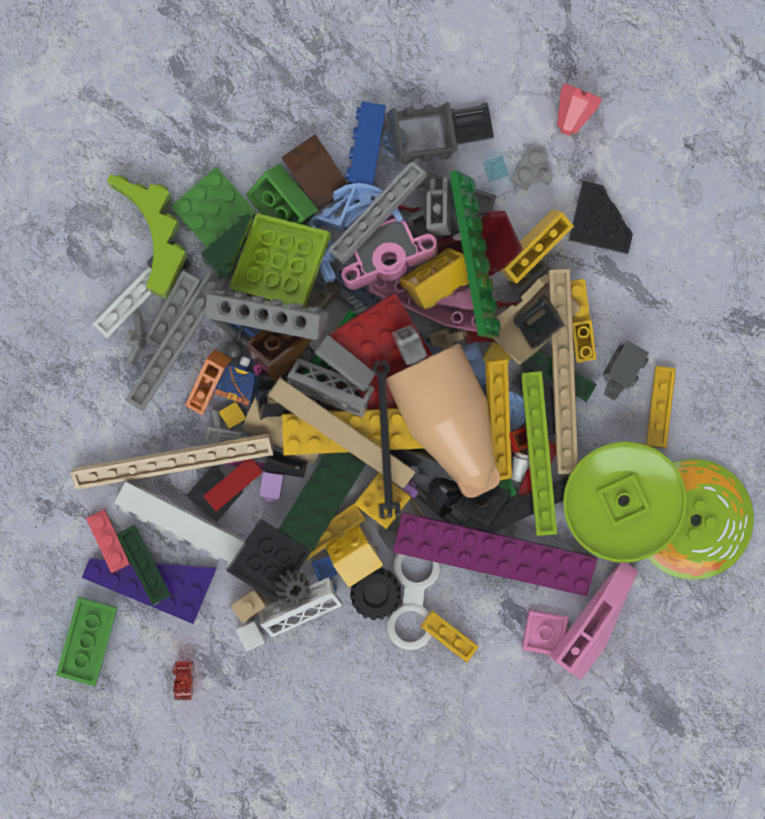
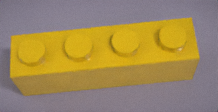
[500,209,574,284]

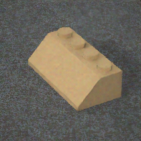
[242,397,319,464]

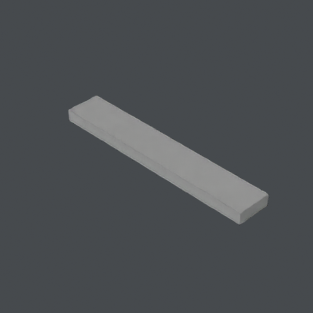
[328,161,428,264]

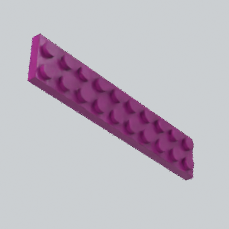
[392,512,598,596]

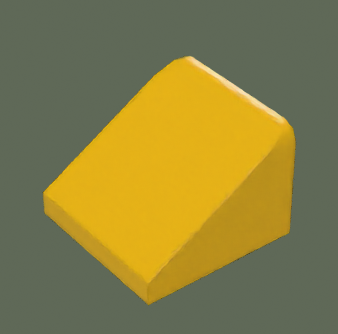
[483,342,511,363]

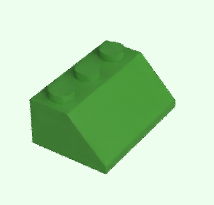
[246,164,319,225]

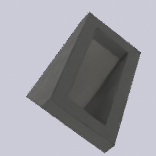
[405,208,436,246]

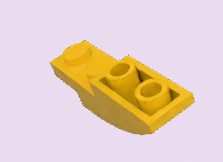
[570,278,597,363]

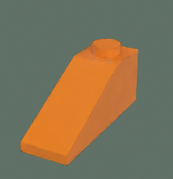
[185,349,232,415]

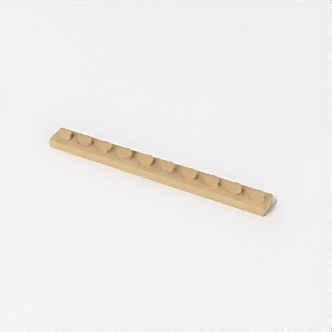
[548,269,578,474]
[70,434,274,490]

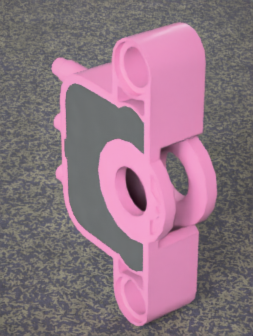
[342,214,438,290]

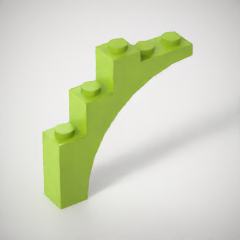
[107,174,188,299]

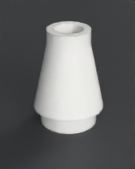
[510,451,529,482]

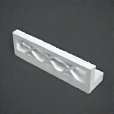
[259,577,343,637]

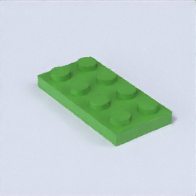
[56,597,118,686]

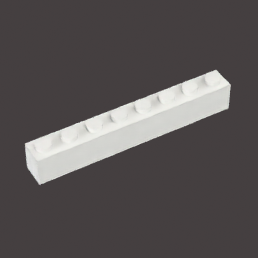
[114,481,245,565]

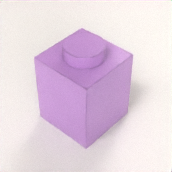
[259,471,284,502]

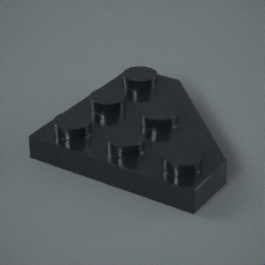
[568,181,633,254]

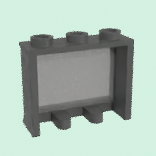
[386,102,458,164]

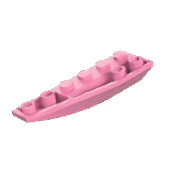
[369,278,493,332]
[550,562,638,680]

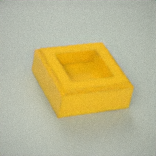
[219,402,246,429]

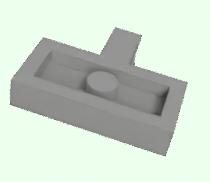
[510,145,554,191]

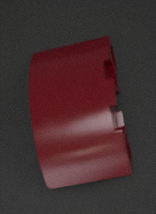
[431,211,522,288]

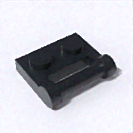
[451,103,494,145]
[513,295,565,349]

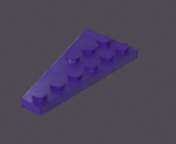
[81,558,217,624]

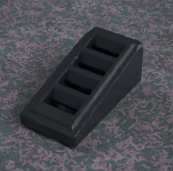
[262,449,308,478]

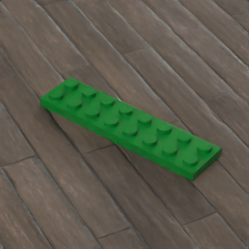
[449,170,501,339]

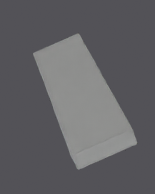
[315,335,375,391]

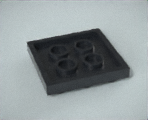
[226,518,312,602]

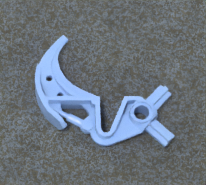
[308,183,403,283]

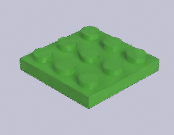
[171,167,257,247]

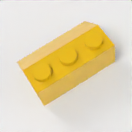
[399,248,469,309]

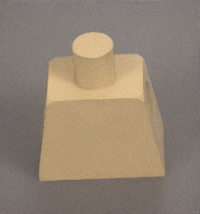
[230,588,272,623]

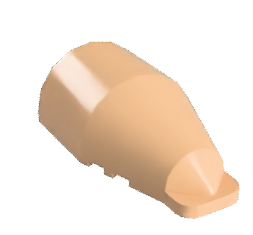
[386,343,500,498]

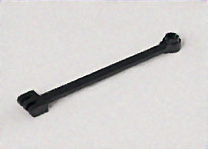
[372,360,400,518]

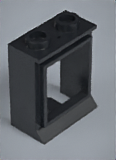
[254,373,314,420]

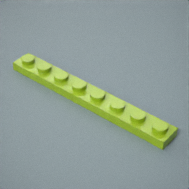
[521,371,557,536]

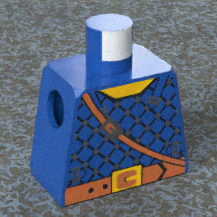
[213,356,257,406]

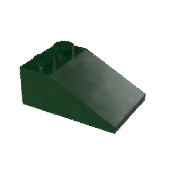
[201,213,252,279]

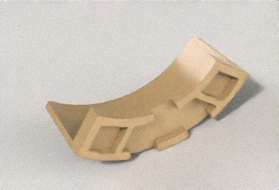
[493,274,581,364]

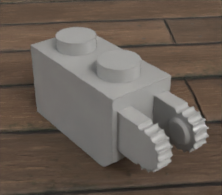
[426,177,452,236]
[392,325,427,365]

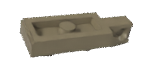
[305,281,340,311]

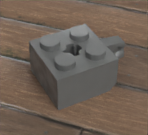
[603,341,649,400]

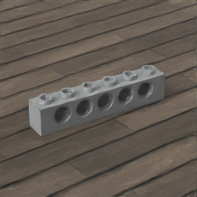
[205,289,328,340]

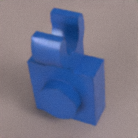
[311,556,338,591]

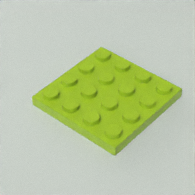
[229,213,331,308]

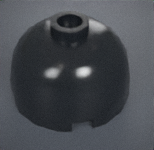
[427,478,462,517]

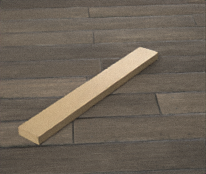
[268,378,416,489]

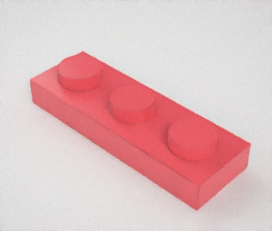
[86,509,131,573]

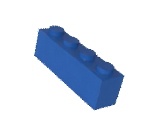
[345,101,386,186]

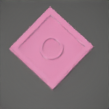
[522,609,569,655]

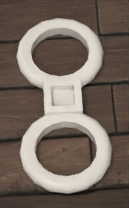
[386,554,441,650]

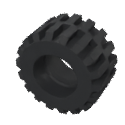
[350,567,401,620]

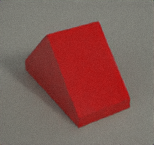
[509,426,528,453]

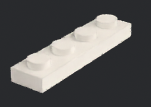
[92,267,153,339]

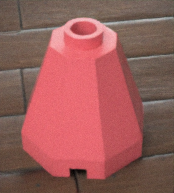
[557,83,602,136]

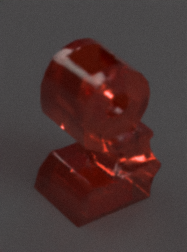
[172,661,194,700]

